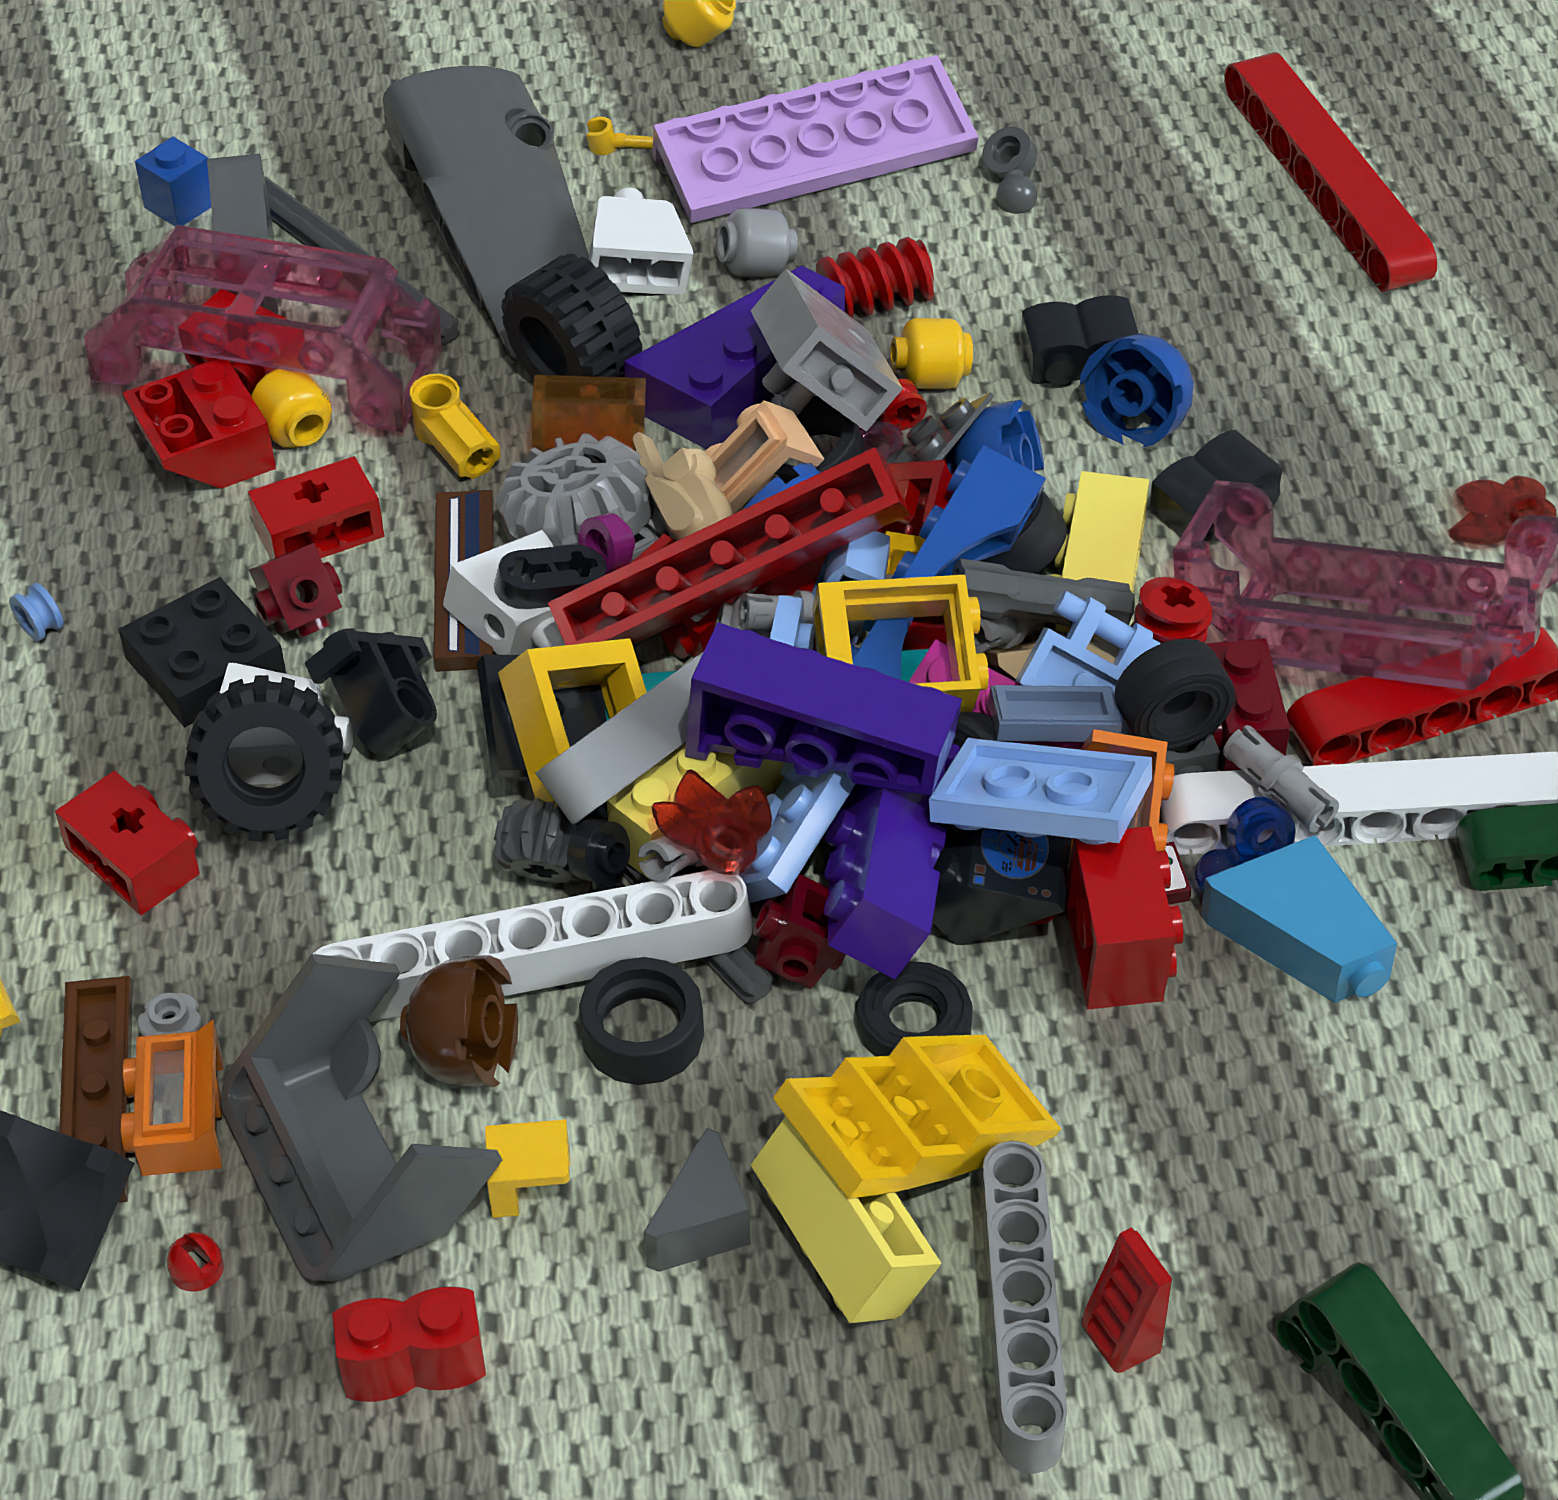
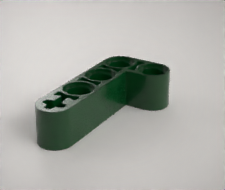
[1456,803,1558,891]
[1275,1262,1525,1500]

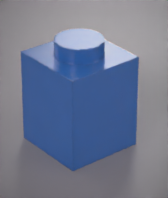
[134,136,211,229]

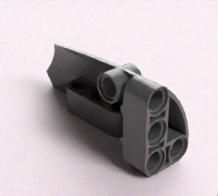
[383,66,589,362]

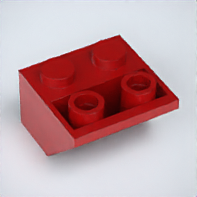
[122,356,276,489]

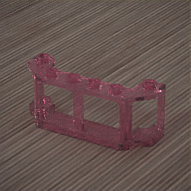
[84,225,442,433]
[1173,480,1558,690]

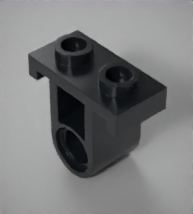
[305,628,437,757]

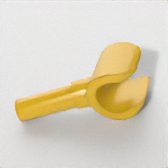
[586,117,653,155]

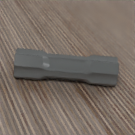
[951,558,1135,626]

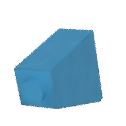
[1201,835,1397,1003]

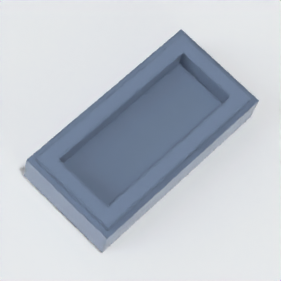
[988,685,1122,742]

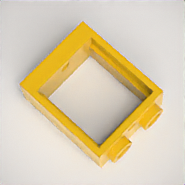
[812,575,989,713]
[498,638,647,803]

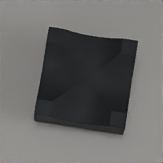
[118,577,287,728]
[0,1110,135,1292]

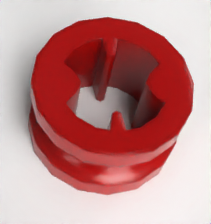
[878,379,927,434]

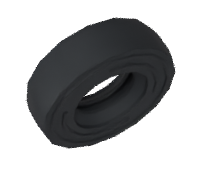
[857,961,973,1056]

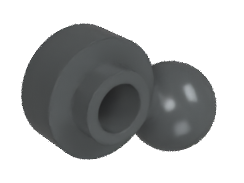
[982,127,1038,214]

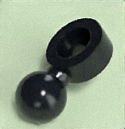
[567,818,630,894]

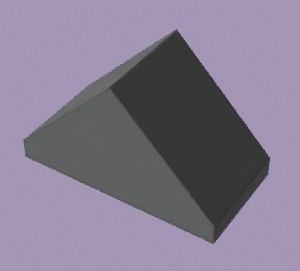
[644,1128,751,1272]

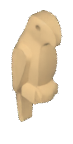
[633,432,733,541]

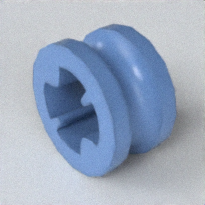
[9,582,64,642]

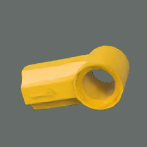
[410,374,501,480]

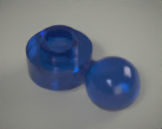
[1194,797,1296,893]

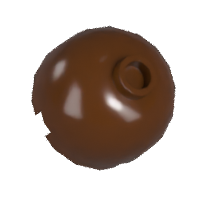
[400,955,518,1088]

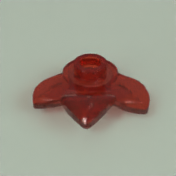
[1448,475,1557,546]
[651,769,772,875]

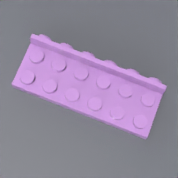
[652,55,979,223]

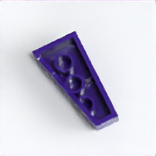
[624,266,845,450]
[685,623,962,795]
[824,743,960,979]

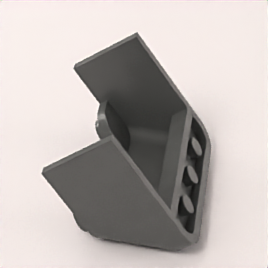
[221,954,503,1281]

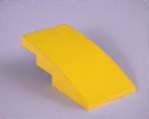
[773,1034,1061,1199]

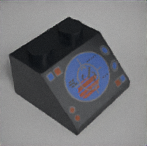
[932,823,1072,945]

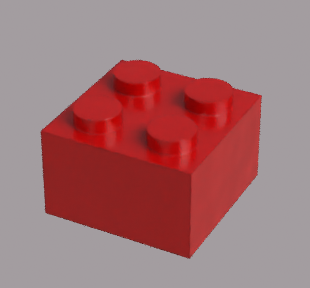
[1065,826,1183,1010]

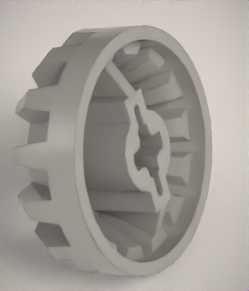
[496,434,655,547]

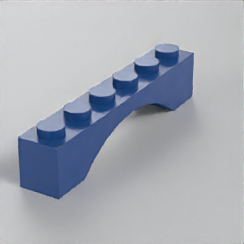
[851,445,1046,679]

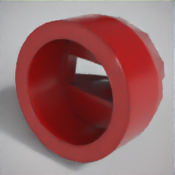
[166,1232,224,1292]

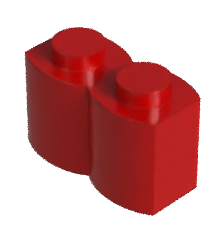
[332,1287,486,1402]

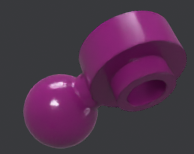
[578,513,635,575]

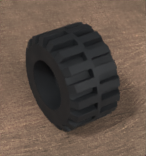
[501,253,642,407]
[184,675,344,842]

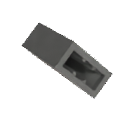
[207,153,279,315]

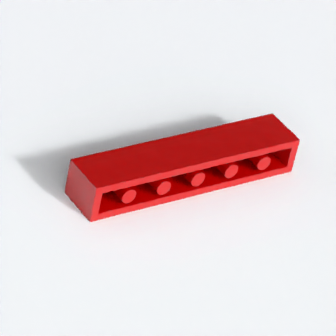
[548,447,910,645]

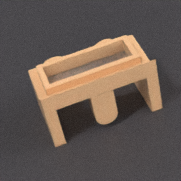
[704,400,824,514]

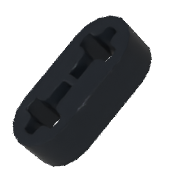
[494,545,607,609]

